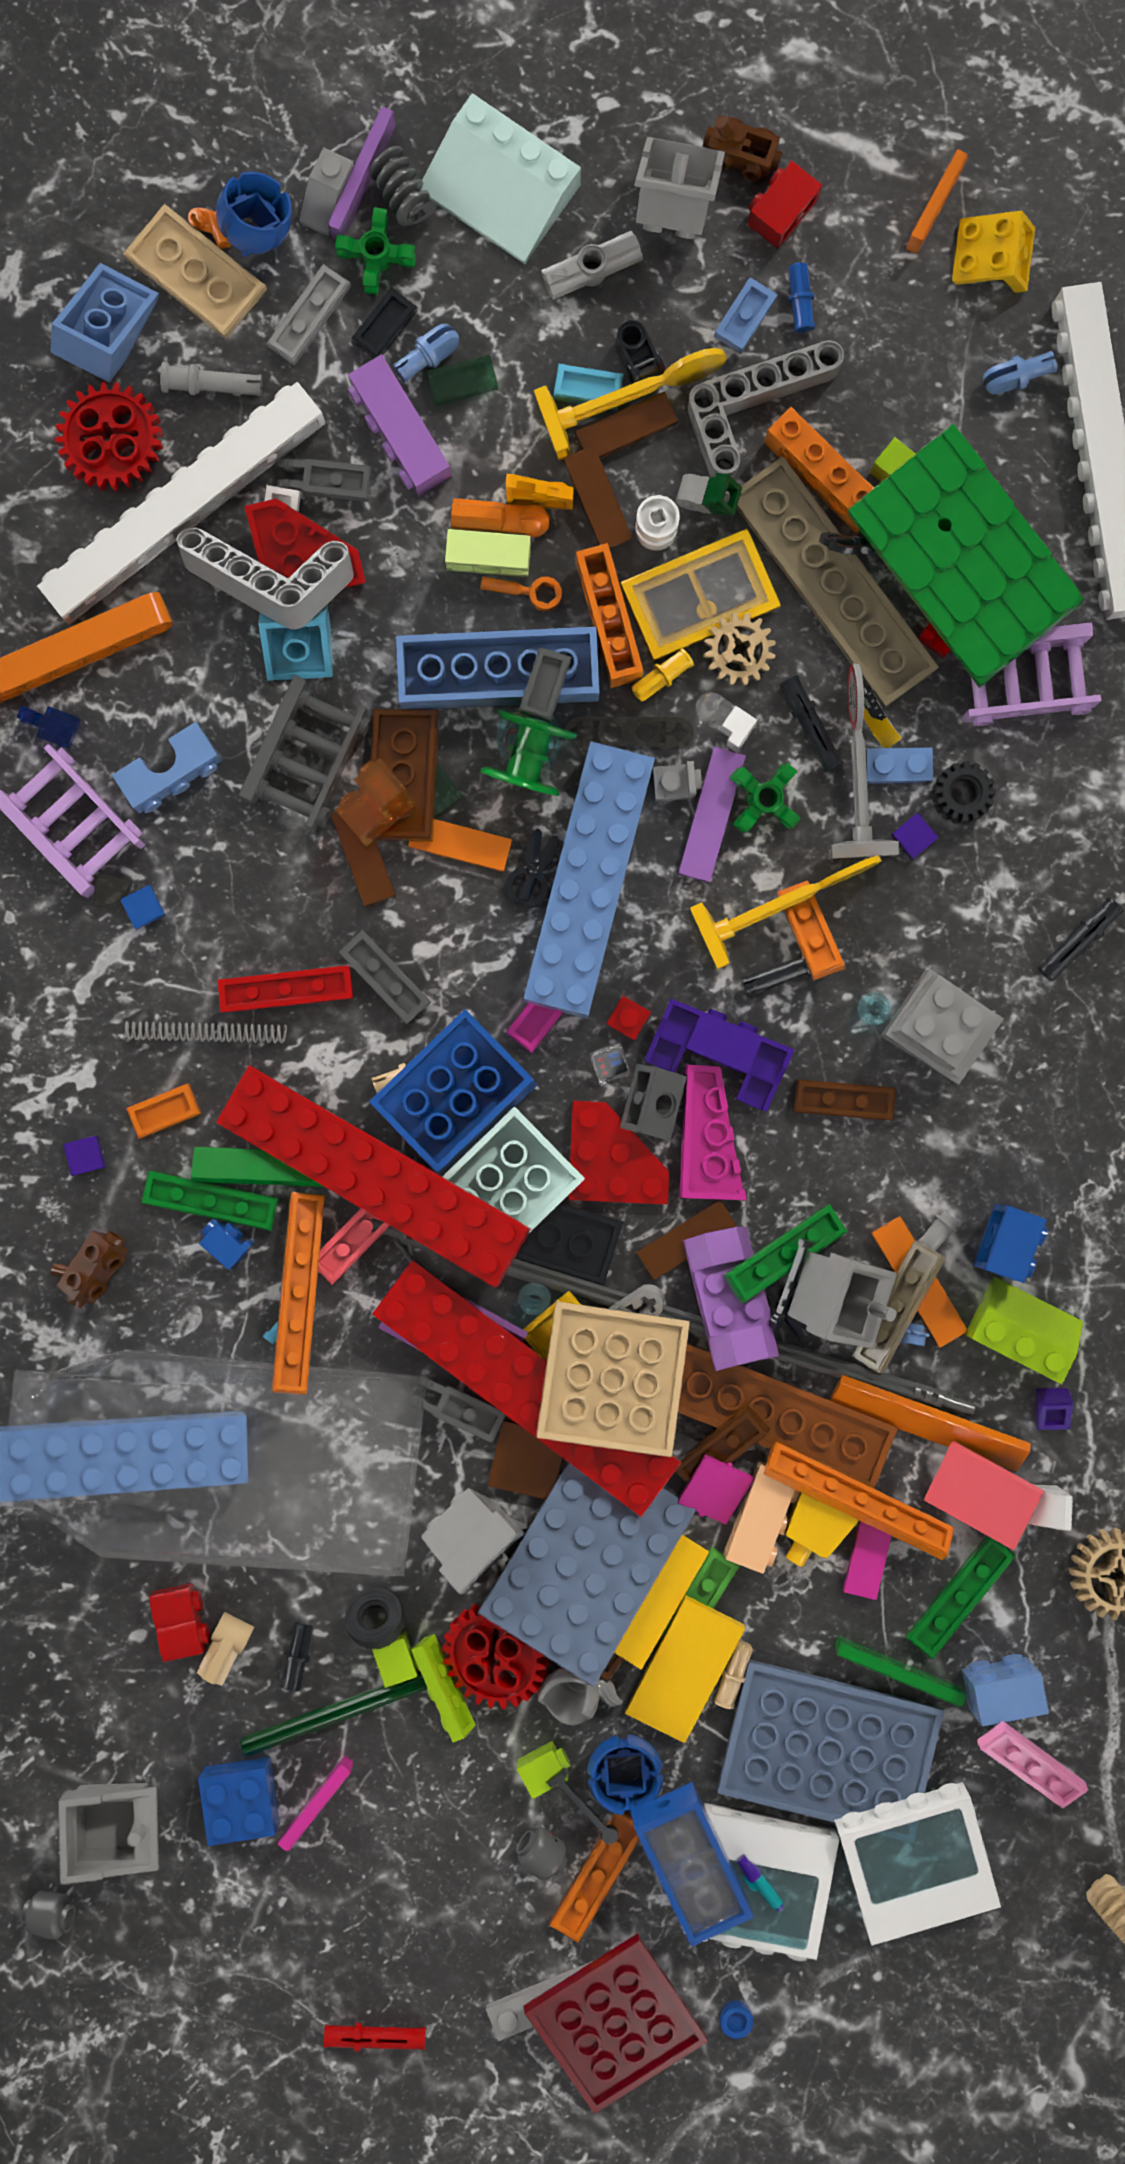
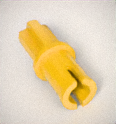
[632,648,694,702]

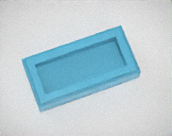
[553,364,623,410]

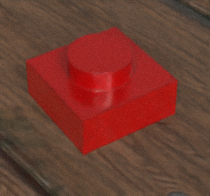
[606,996,651,1041]

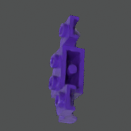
[644,999,794,1112]

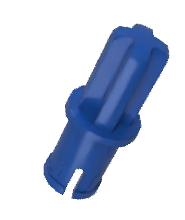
[788,262,815,333]

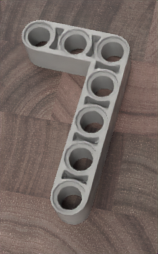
[687,340,844,479]
[176,527,354,629]

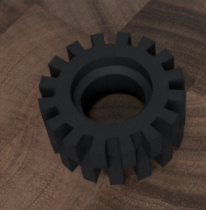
[932,761,996,825]

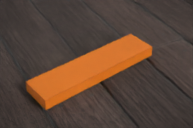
[871,1216,968,1348]
[550,1811,639,1943]

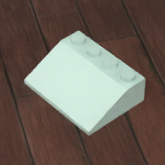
[420,93,581,264]
[442,1106,585,1234]

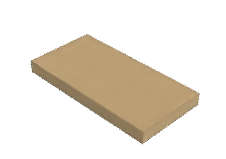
[123,204,267,339]

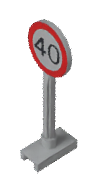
[828,663,899,859]

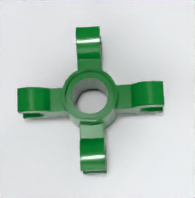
[335,207,416,295]
[729,763,801,833]

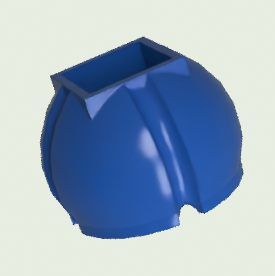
[216,171,292,258]
[587,1734,664,1815]

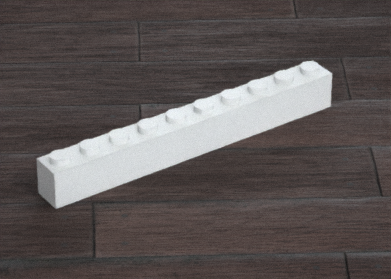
[1052,282,1125,620]
[37,382,326,625]

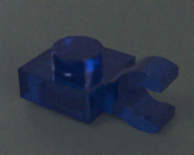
[16,706,81,750]

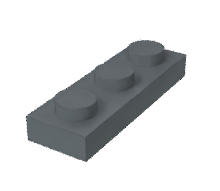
[339,929,431,1025]

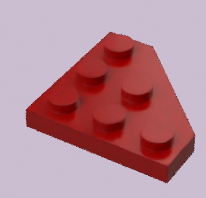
[244,498,366,588]
[568,1101,669,1204]

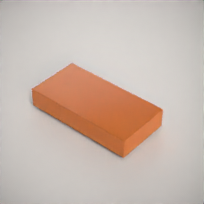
[126,1083,202,1139]

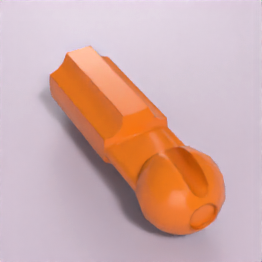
[451,498,550,538]

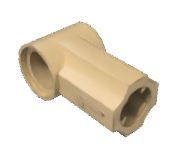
[197,1612,254,1686]

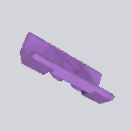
[683,1227,779,1371]

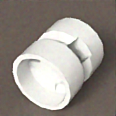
[635,495,680,551]

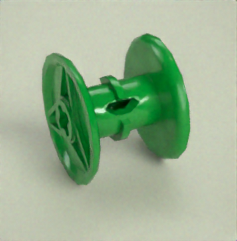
[480,710,578,796]

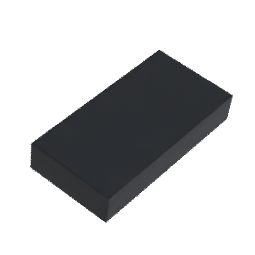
[351,287,418,359]

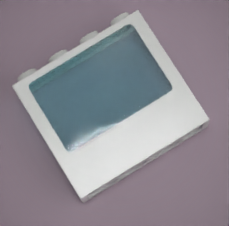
[834,1782,1001,1946]
[683,1803,839,1961]

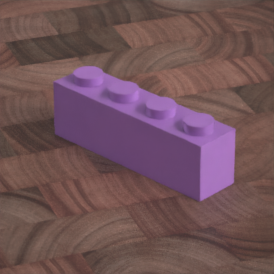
[347,354,452,497]

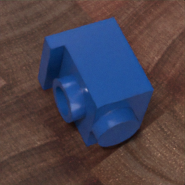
[199,1219,255,1270]

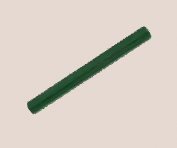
[240,1671,427,1756]

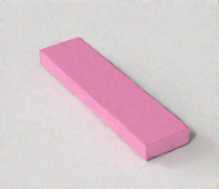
[977,1721,1088,1809]

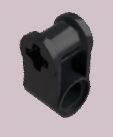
[615,320,666,384]

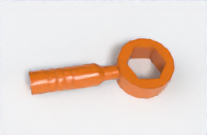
[481,576,562,612]

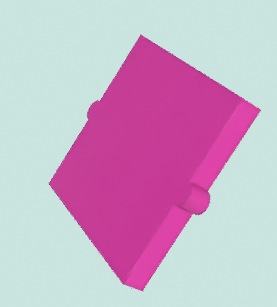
[678,1454,754,1525]

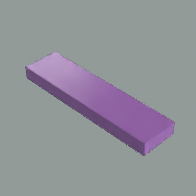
[328,107,396,241]
[678,747,746,883]

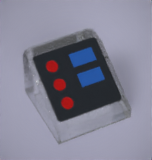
[589,1042,631,1085]

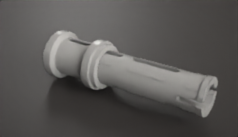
[160,361,263,397]

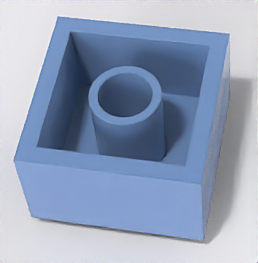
[961,1654,1049,1726]

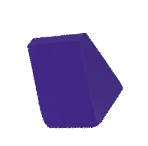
[1035,1388,1073,1430]

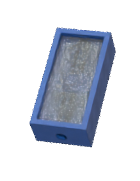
[631,1782,754,1947]

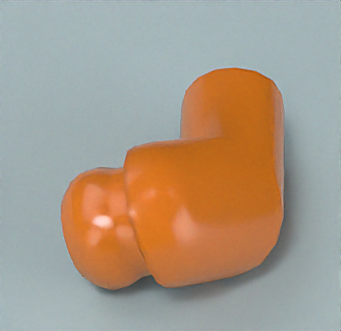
[188,207,231,249]

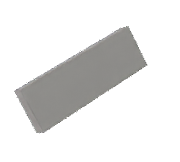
[267,264,351,366]

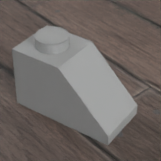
[299,147,354,237]

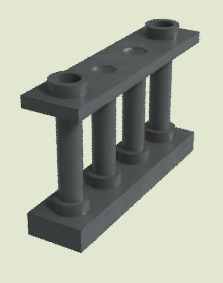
[239,675,371,833]

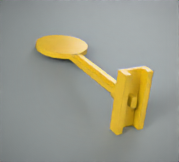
[534,348,727,461]
[690,855,882,970]

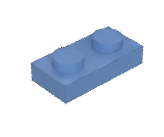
[714,277,778,354]
[866,748,933,784]

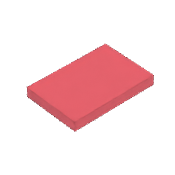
[924,1441,1045,1550]

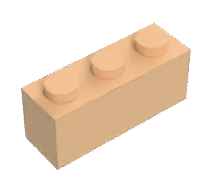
[723,1460,800,1574]

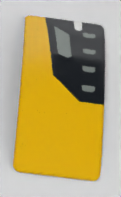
[864,685,902,748]

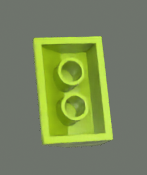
[964,1276,1084,1384]

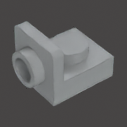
[653,761,702,802]

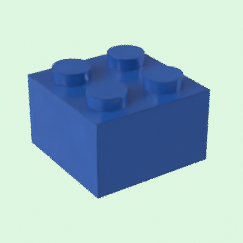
[973,1204,1048,1283]
[198,1757,280,1846]

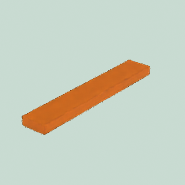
[271,1192,325,1395]
[830,1375,1031,1472]
[763,1442,954,1560]

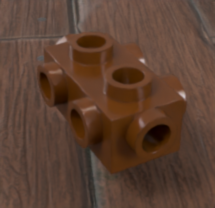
[702,115,783,181]
[51,1230,129,1308]

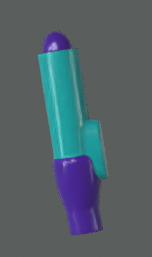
[736,1854,784,1912]

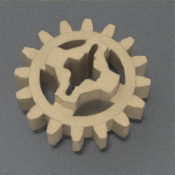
[703,612,776,686]

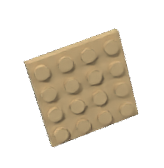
[536,1301,690,1457]

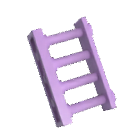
[955,622,1101,726]
[0,744,145,898]

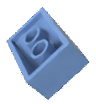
[50,263,159,383]

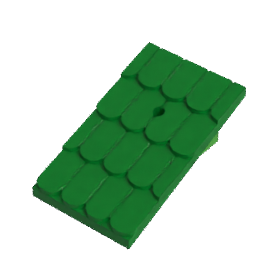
[848,424,1084,688]

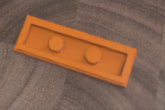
[906,149,968,254]
[408,819,512,872]
[777,880,845,981]

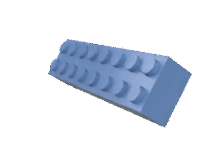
[523,741,655,1019]
[0,1411,248,1502]

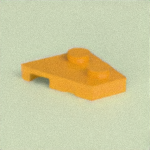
[506,474,573,510]

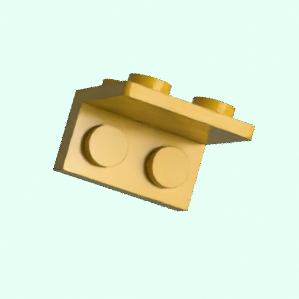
[952,211,1035,293]

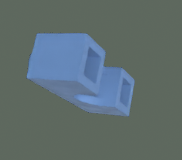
[112,722,222,814]

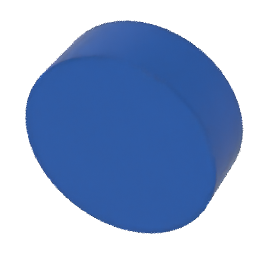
[719,2000,754,2039]

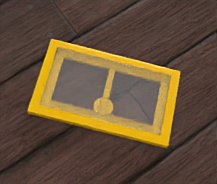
[620,529,781,661]

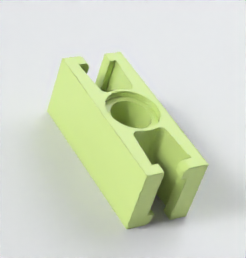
[445,529,531,577]

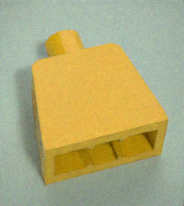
[785,1492,859,1567]

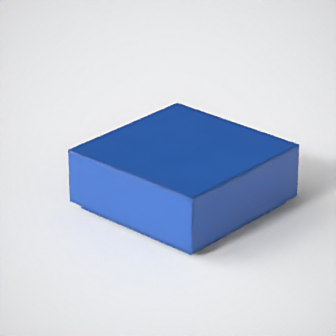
[120,885,166,930]

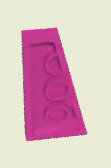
[679,1065,747,1200]

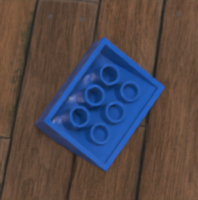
[369,1009,538,1176]

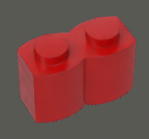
[149,1583,210,1662]

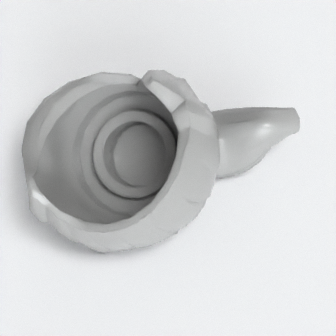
[537,1668,623,1725]

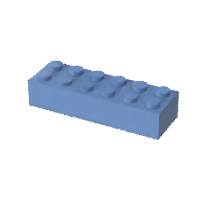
[396,627,599,709]

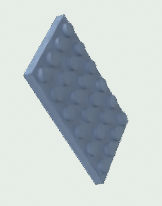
[477,1462,696,1687]
[717,1660,944,1842]

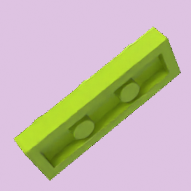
[411,1634,476,1742]

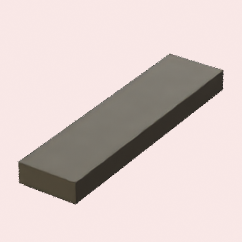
[852,1240,946,1374]

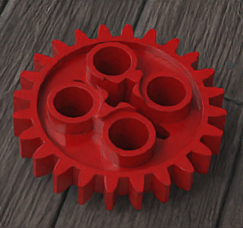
[55,382,164,492]
[442,1603,550,1710]

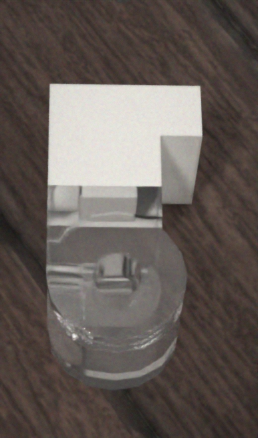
[695,693,757,753]

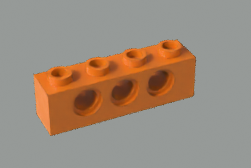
[764,407,874,532]
[575,543,643,688]

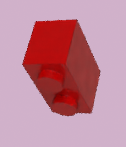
[748,161,822,249]

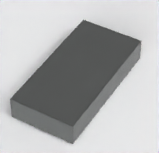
[519,647,571,723]

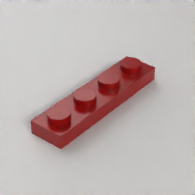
[217,965,354,1013]

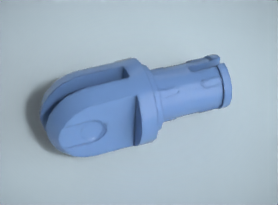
[392,324,459,383]
[983,351,1057,394]

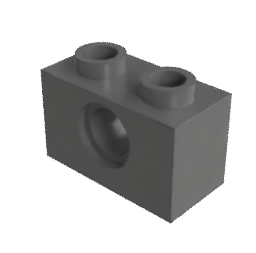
[620,1064,687,1141]

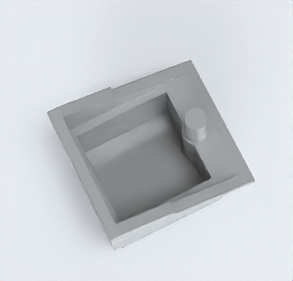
[635,136,725,239]
[880,969,1004,1085]
[787,1251,897,1350]
[421,1488,529,1594]
[59,1783,159,1884]

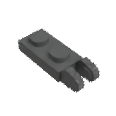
[277,458,372,502]
[409,1376,505,1443]

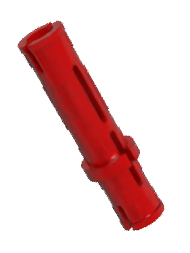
[323,2022,426,2052]

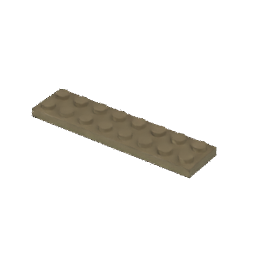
[729,456,939,708]

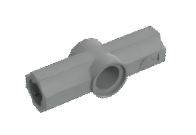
[541,231,643,300]

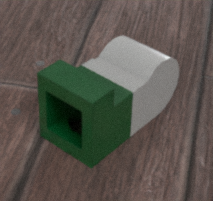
[675,473,743,516]

